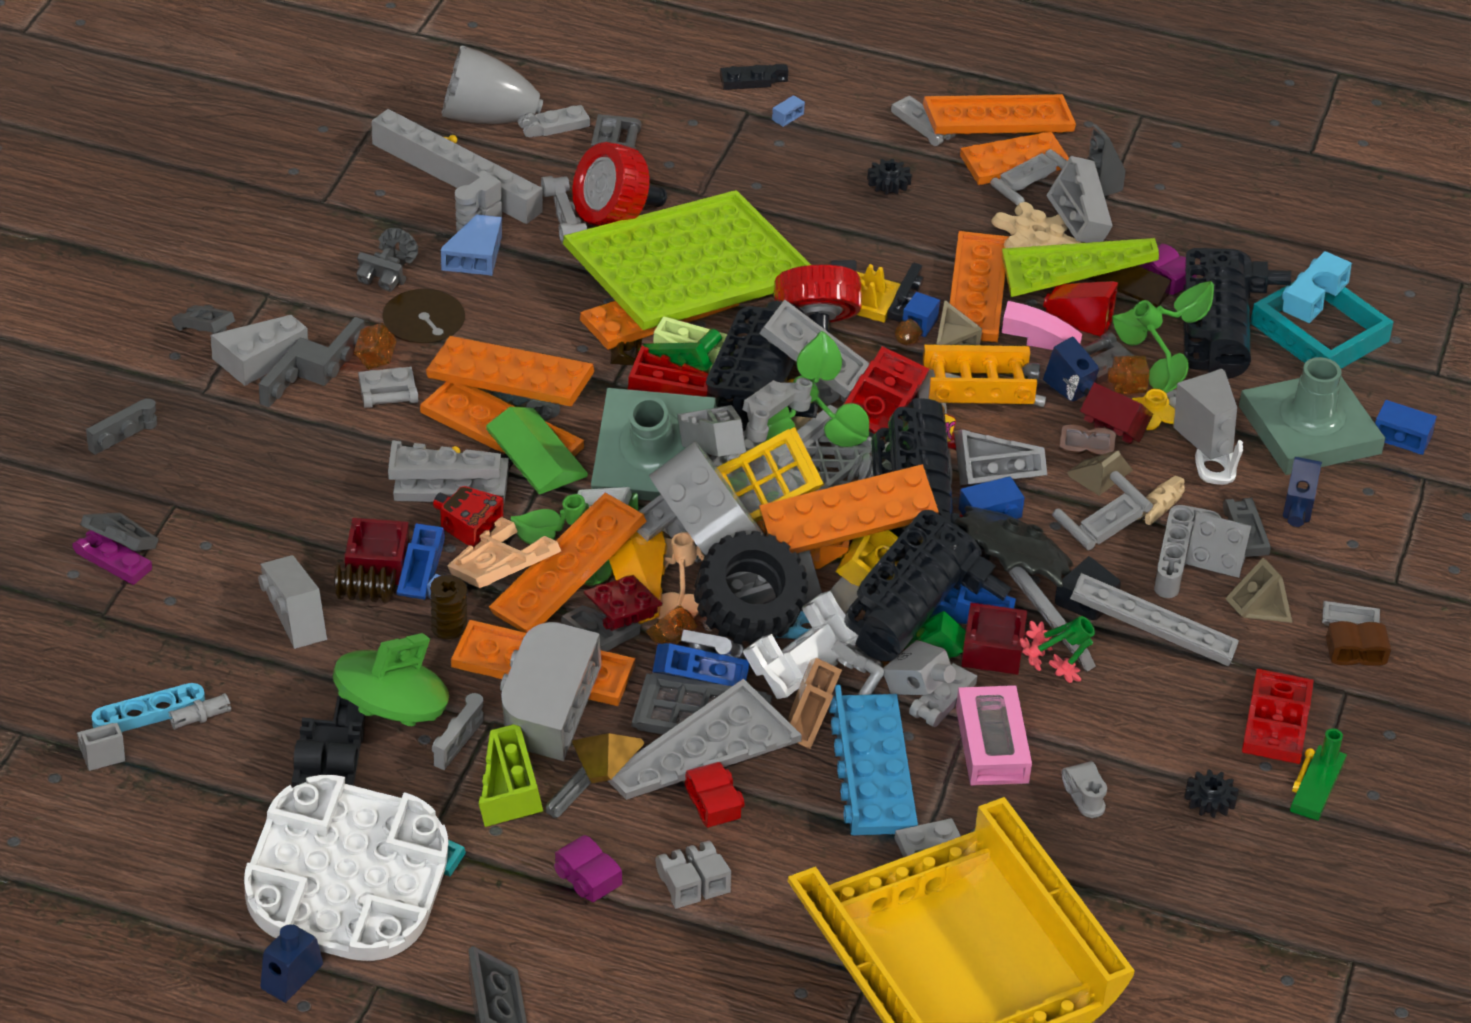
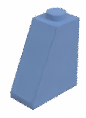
[441,214,502,276]

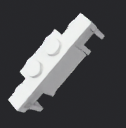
[743,591,859,699]

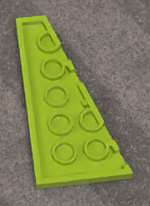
[1002,238,1159,297]

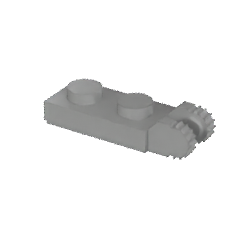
[518,105,590,138]

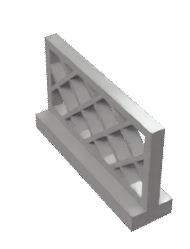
[771,405,872,490]

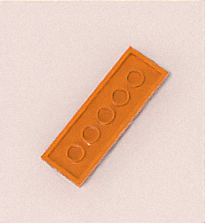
[923,94,1076,135]
[950,231,1009,342]
[580,301,739,350]
[426,336,594,407]
[420,382,584,457]
[759,464,939,553]
[489,492,647,633]
[451,620,635,706]

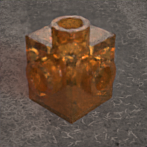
[354,323,397,370]
[1108,356,1150,394]

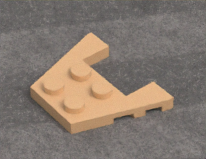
[447,517,561,588]

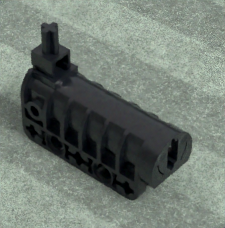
[1183,248,1291,379]
[706,301,818,432]
[871,398,985,550]
[844,510,1012,661]

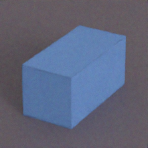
[772,95,805,127]

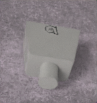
[883,640,956,695]

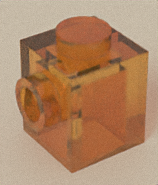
[646,604,698,645]

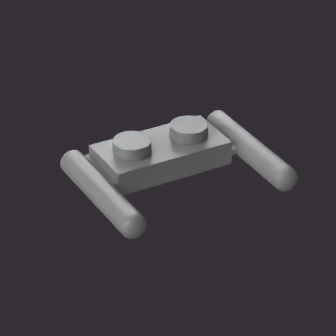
[991,149,1067,205]
[1053,471,1153,550]

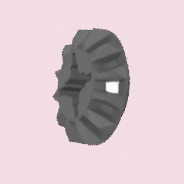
[378,228,418,265]

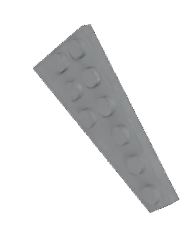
[608,679,802,800]

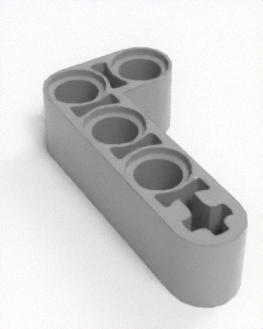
[1154,505,1221,598]

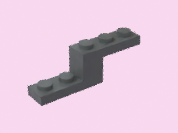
[259,317,367,407]

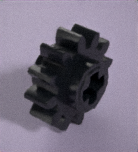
[867,159,912,195]
[1184,769,1239,818]

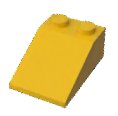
[835,530,899,586]

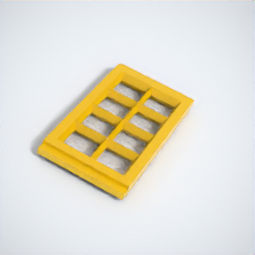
[717,427,824,522]

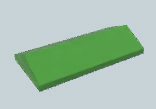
[486,406,588,495]

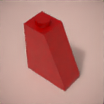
[1043,281,1118,337]

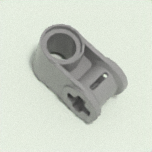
[1062,761,1107,818]

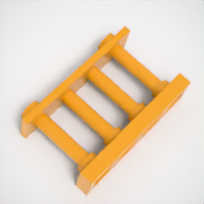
[922,345,1037,404]

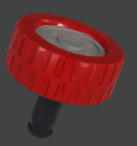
[572,142,667,226]
[774,265,862,333]

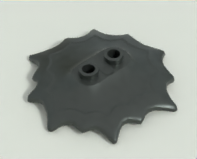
[954,506,1073,587]

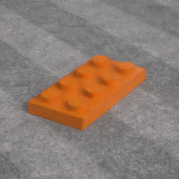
[960,132,1069,185]

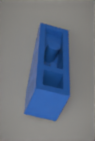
[652,643,749,686]

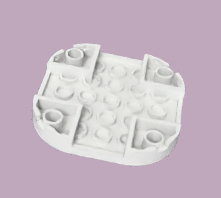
[244,775,448,961]

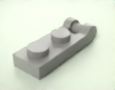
[891,95,956,146]
[909,663,977,728]
[432,693,483,770]

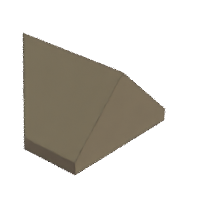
[936,300,982,345]
[1067,450,1133,496]
[1225,558,1293,623]

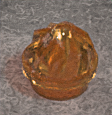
[895,318,922,346]

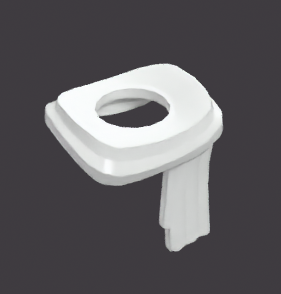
[1195,440,1243,485]

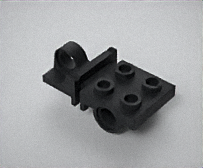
[292,696,365,788]

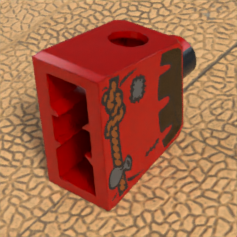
[433,486,503,548]

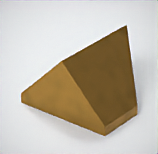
[571,733,645,783]

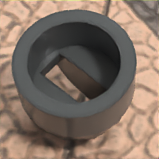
[1023,363,1040,385]

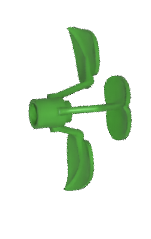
[1113,281,1214,393]
[761,331,869,447]
[511,493,638,585]

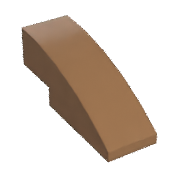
[788,658,842,749]

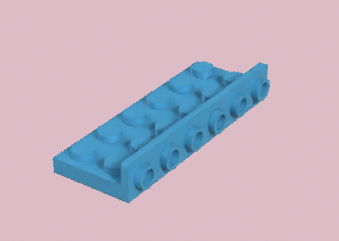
[828,685,918,836]

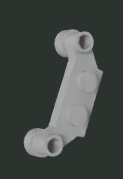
[541,176,587,244]
[742,378,812,442]

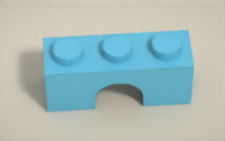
[1282,251,1352,323]

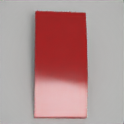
[844,346,929,439]
[1242,669,1314,764]

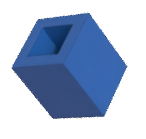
[902,292,940,337]

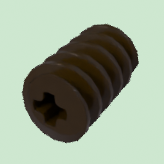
[334,562,396,604]
[430,575,467,639]

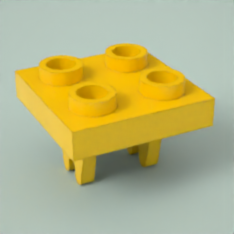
[857,264,901,323]

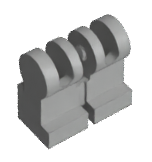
[455,170,502,232]
[655,840,731,909]

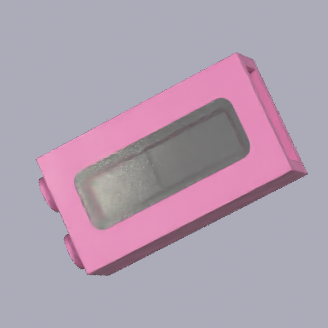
[956,686,1032,786]

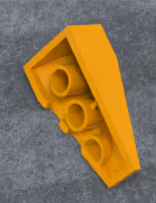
[609,531,667,624]

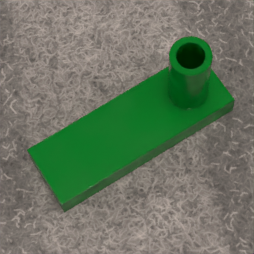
[638,329,722,371]
[1290,728,1347,821]

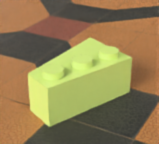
[653,316,737,385]

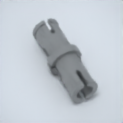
[168,693,231,729]

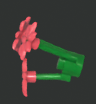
[1020,616,1095,683]

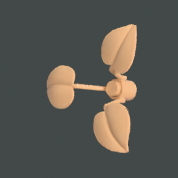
[656,532,705,625]

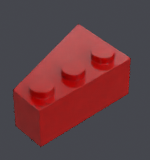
[628,346,712,397]

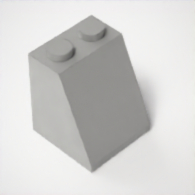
[1174,369,1237,460]

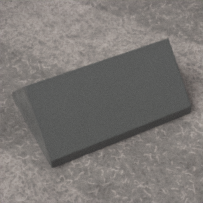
[468,946,527,1023]

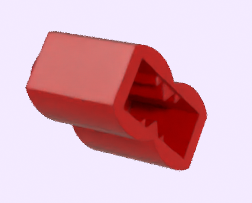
[685,762,745,828]

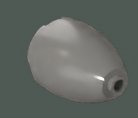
[442,45,543,124]

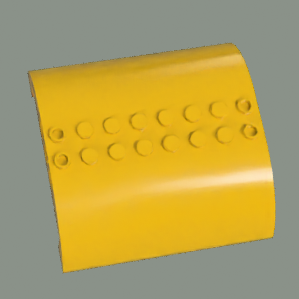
[788,797,1135,1023]

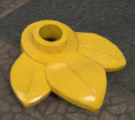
[1132,389,1175,430]

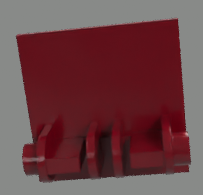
[584,575,663,631]

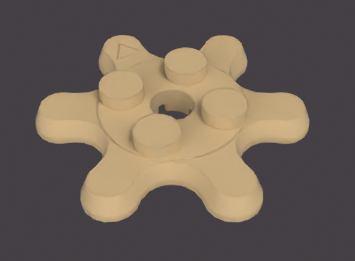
[991,202,1081,248]

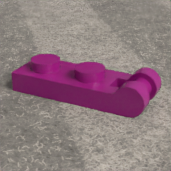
[72,530,152,585]

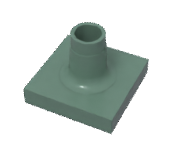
[1239,357,1385,475]
[591,388,717,501]

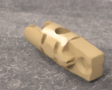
[1137,476,1185,525]

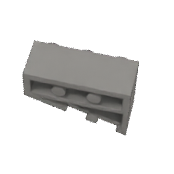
[1046,156,1113,243]
[954,430,1048,485]

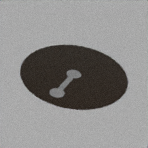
[383,289,465,343]

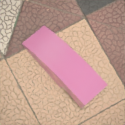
[1002,301,1082,350]

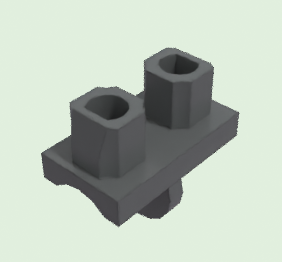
[356,248,406,292]

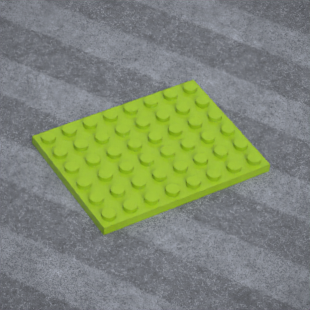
[563,190,811,330]

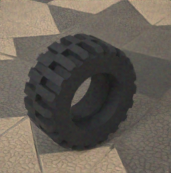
[694,531,808,645]

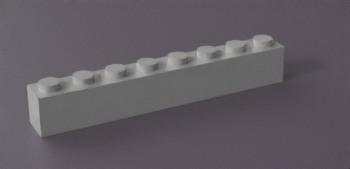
[372,109,543,224]

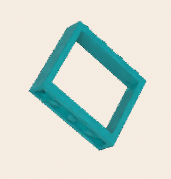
[1250,281,1394,369]

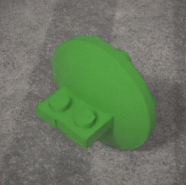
[333,633,449,726]

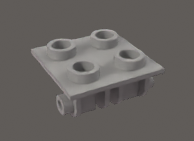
[1185,512,1251,578]

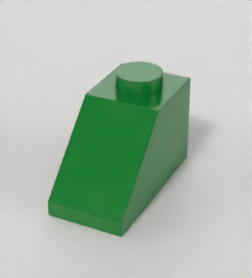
[900,611,966,659]

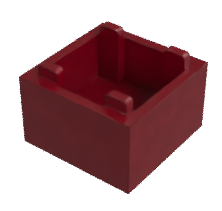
[1080,382,1153,444]
[345,518,409,585]
[961,603,1027,675]

